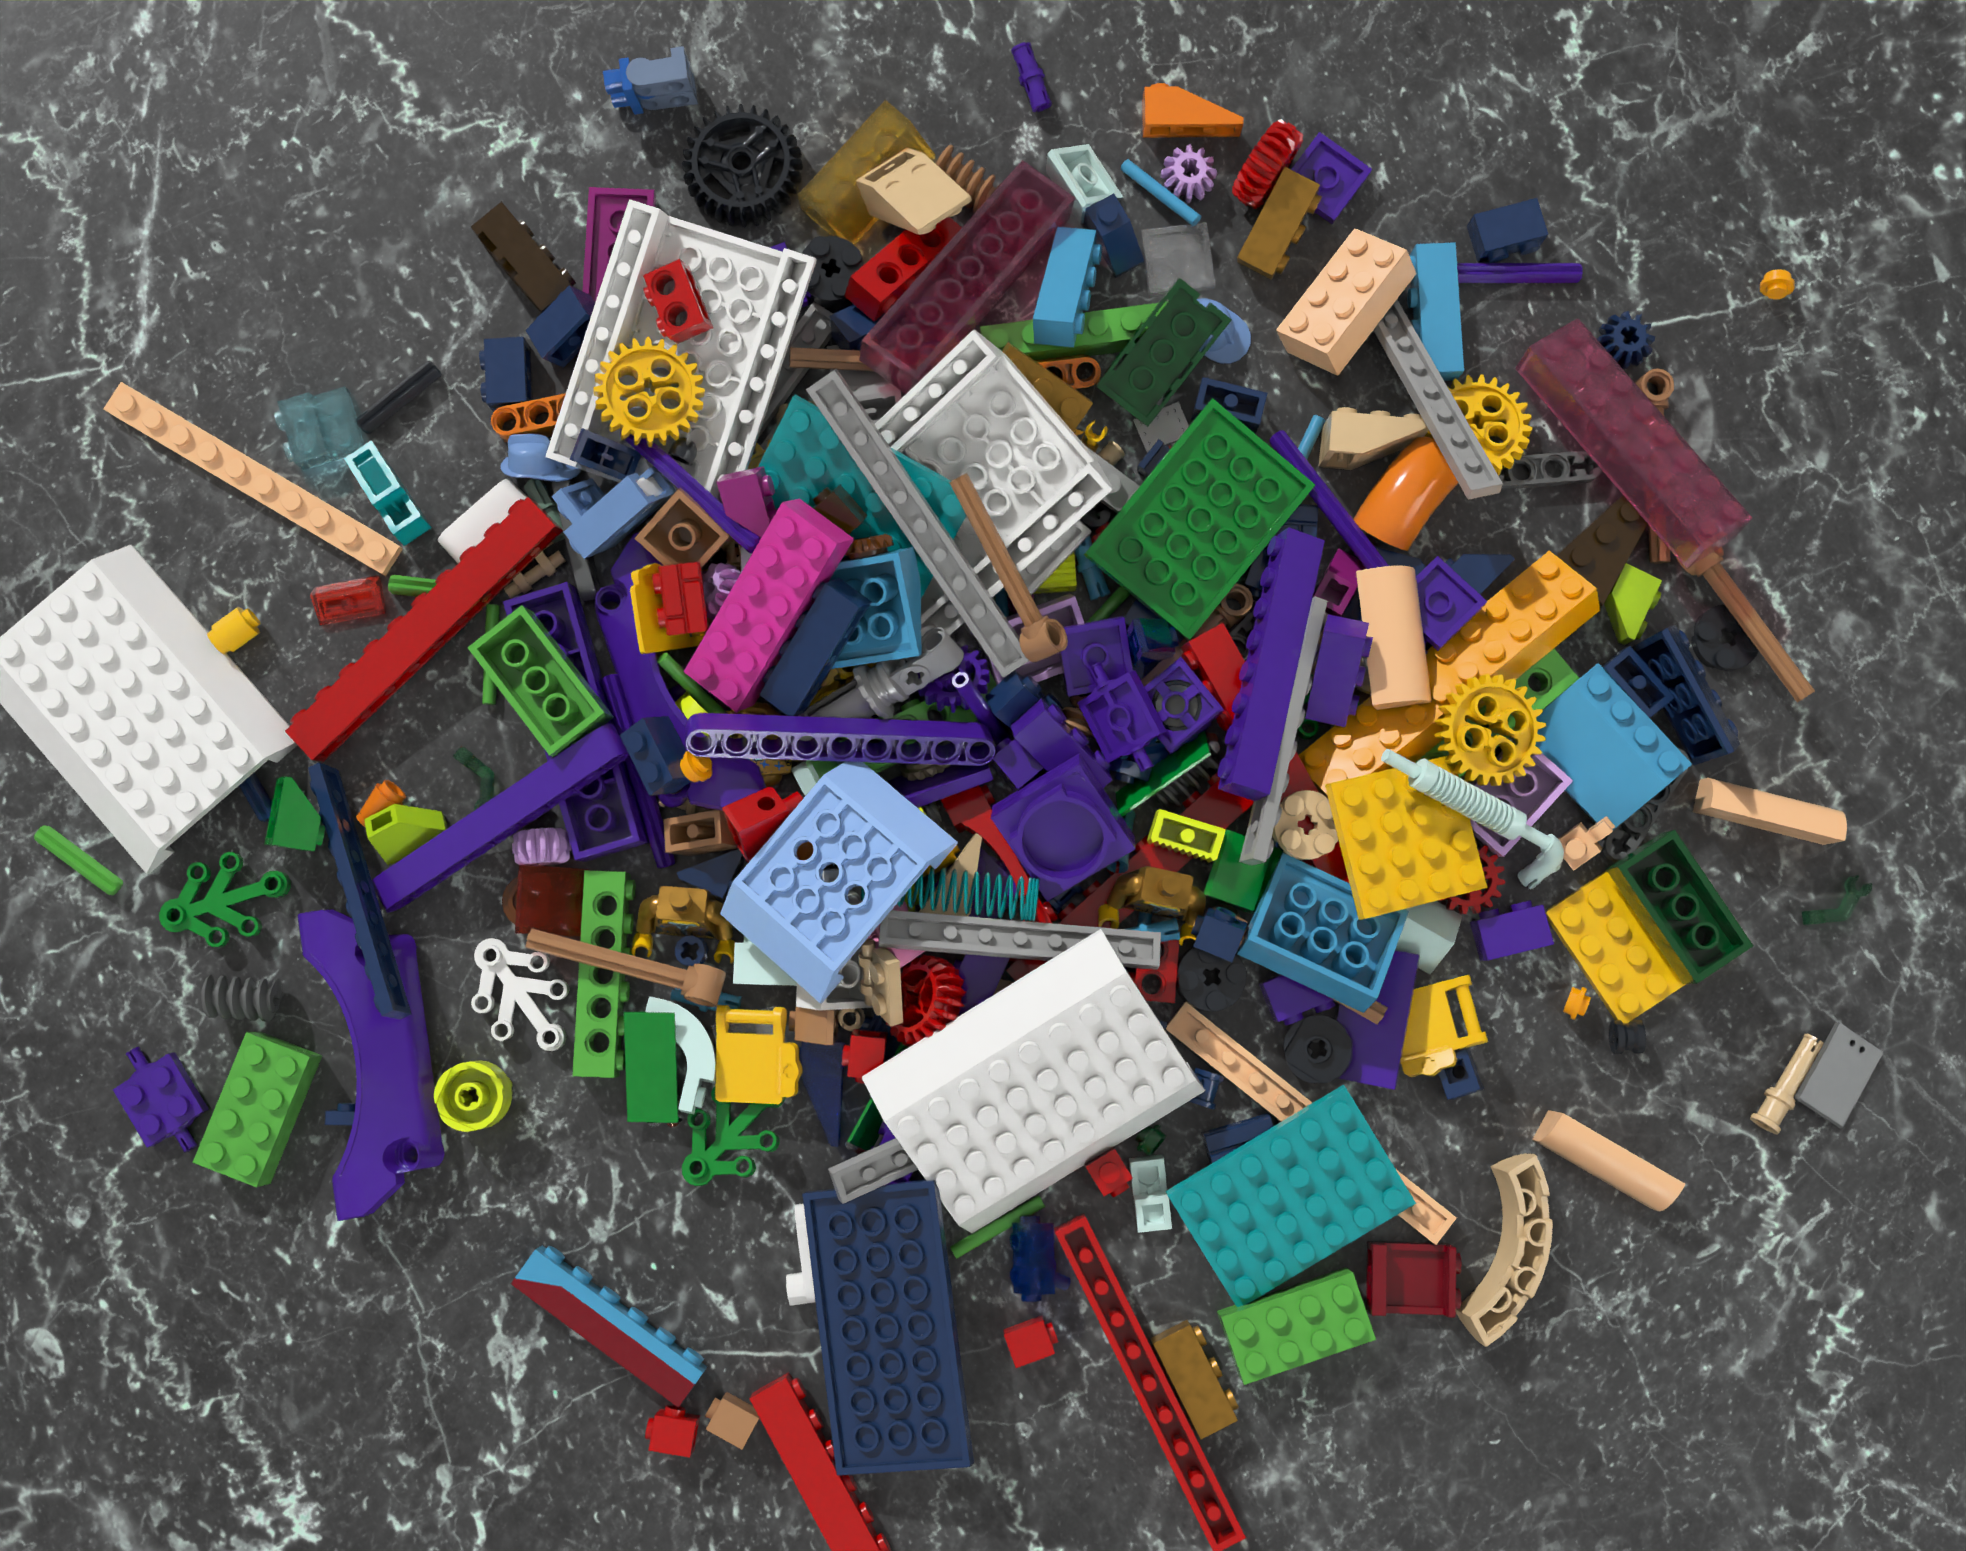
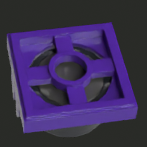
[1144,657,1225,754]

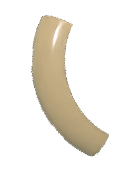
[1456,1153,1553,1347]

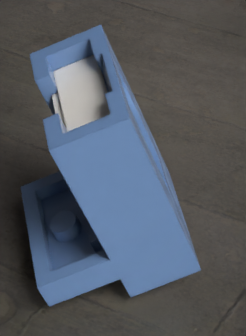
[552,467,677,559]

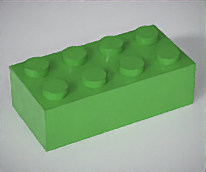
[467,605,614,757]
[193,1031,322,1187]
[1217,1267,1376,1385]

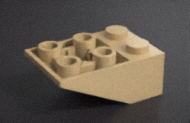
[855,148,972,235]
[1319,407,1429,470]

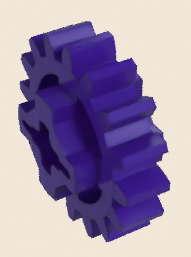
[917,644,990,713]

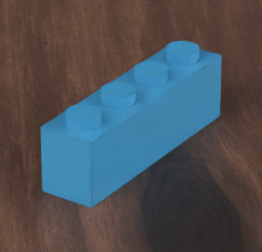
[1033,227,1102,348]
[1407,242,1464,381]

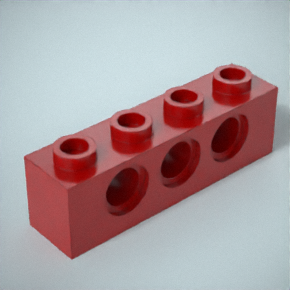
[844,217,964,321]

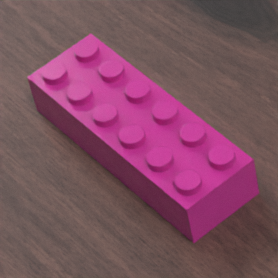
[684,498,854,712]

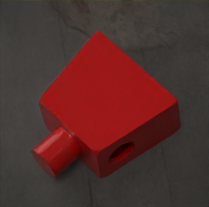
[722,787,803,863]

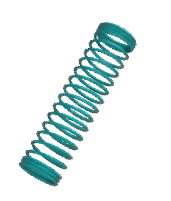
[861,867,1039,922]

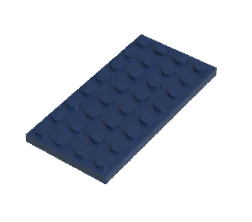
[802,1180,974,1475]

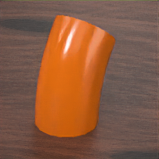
[1353,437,1458,551]

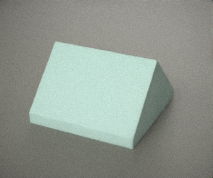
[1046,144,1123,225]
[1395,901,1462,974]

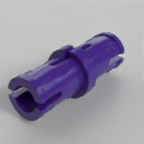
[1011,42,1052,112]

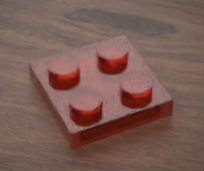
[515,865,589,937]

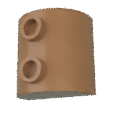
[634,487,731,569]

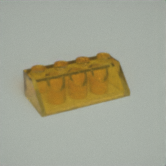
[798,100,935,245]

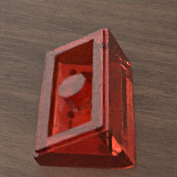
[310,575,386,626]

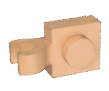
[1558,816,1615,870]

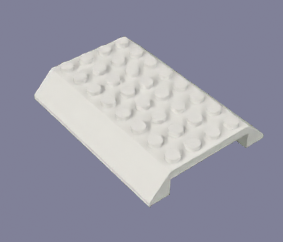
[545,199,817,504]
[875,330,1113,661]
[0,545,297,874]
[862,929,1205,1234]

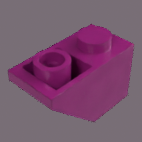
[717,466,778,538]
[1313,548,1366,617]

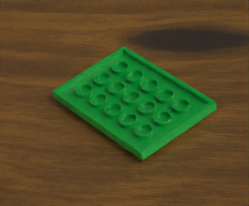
[1084,398,1315,641]

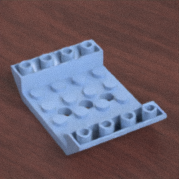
[720,762,958,1004]

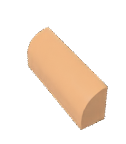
[1356,566,1432,710]
[1693,778,1847,845]
[1532,1110,1686,1211]

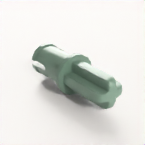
[524,479,565,543]

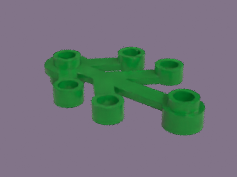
[159,852,291,947]
[682,1087,786,1186]

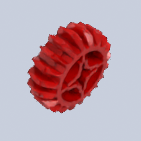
[1232,119,1303,209]
[886,955,966,1047]

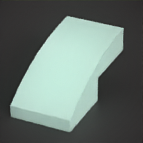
[1129,1154,1172,1233]

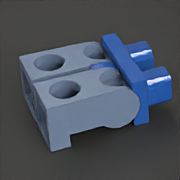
[603,46,698,115]

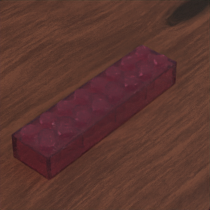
[859,160,1075,394]
[1515,318,1753,569]

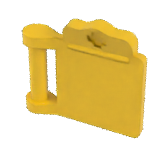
[630,563,705,654]
[1401,975,1488,1077]
[715,1005,803,1104]

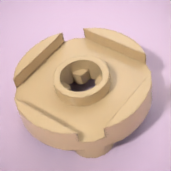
[1272,790,1338,860]

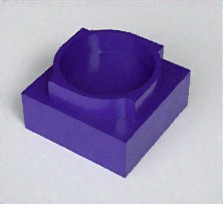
[991,753,1135,902]

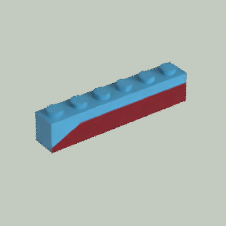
[511,1245,707,1408]

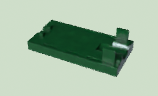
[1095,277,1232,427]

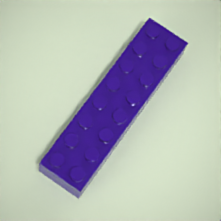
[503,582,649,862]

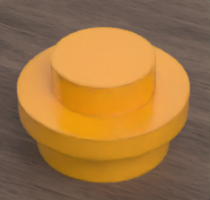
[1760,269,1795,299]
[680,751,713,782]
[1563,987,1591,1020]

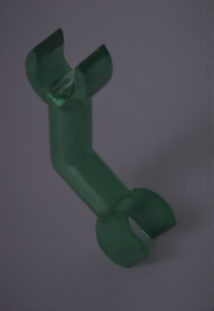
[453,746,495,810]
[1802,875,1872,925]

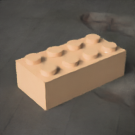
[1276,228,1417,376]

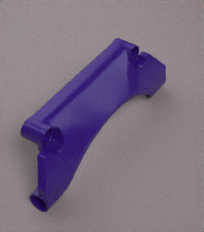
[595,532,767,811]
[297,909,444,1221]

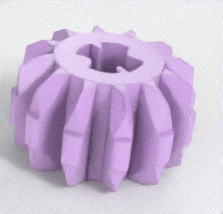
[1161,144,1217,204]
[702,563,741,620]
[512,828,571,866]

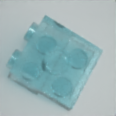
[274,386,365,470]

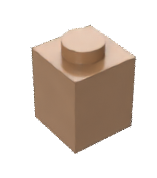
[705,1392,759,1450]

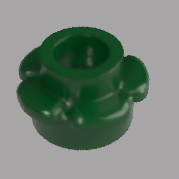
[1135,1124,1166,1156]

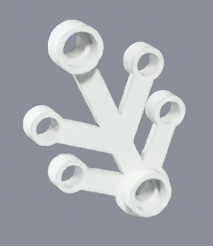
[471,938,569,1051]

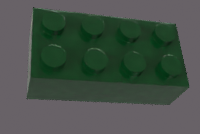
[1606,830,1754,984]

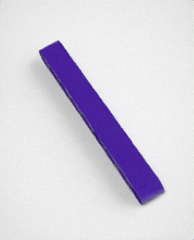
[685,713,995,766]
[372,723,629,913]

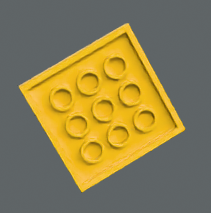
[1325,756,1487,920]
[1545,871,1686,1023]

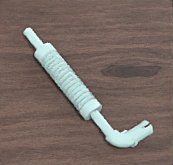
[1381,749,1564,889]

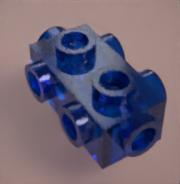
[1009,1215,1071,1302]

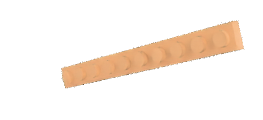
[103,382,403,577]
[1166,1002,1457,1245]

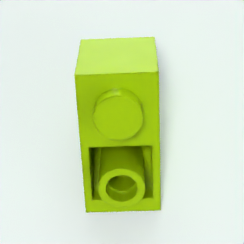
[1604,563,1662,645]
[364,804,448,866]

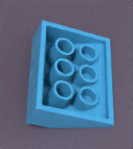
[829,547,922,669]
[1535,663,1692,830]
[1237,853,1409,1013]

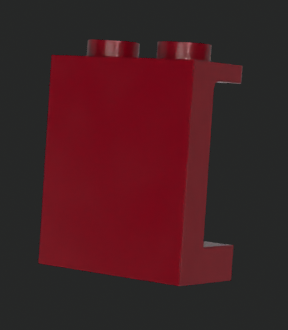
[1366,1241,1462,1318]

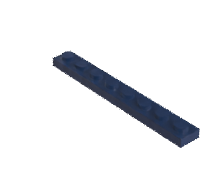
[308,762,412,1019]

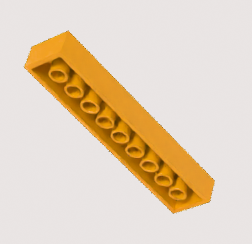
[1298,550,1600,798]

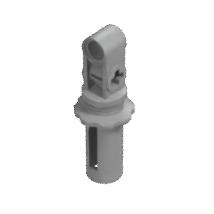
[798,627,964,741]

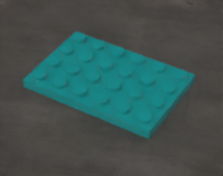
[758,395,967,598]
[1166,1084,1416,1307]

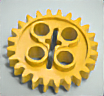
[593,337,705,447]
[1424,375,1532,475]
[1434,674,1546,786]

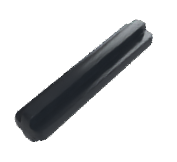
[356,361,442,434]

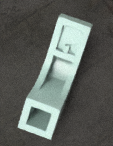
[645,996,716,1115]

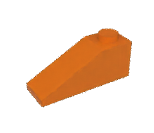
[1142,83,1244,138]

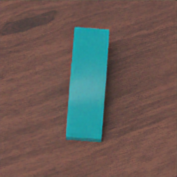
[344,440,432,546]

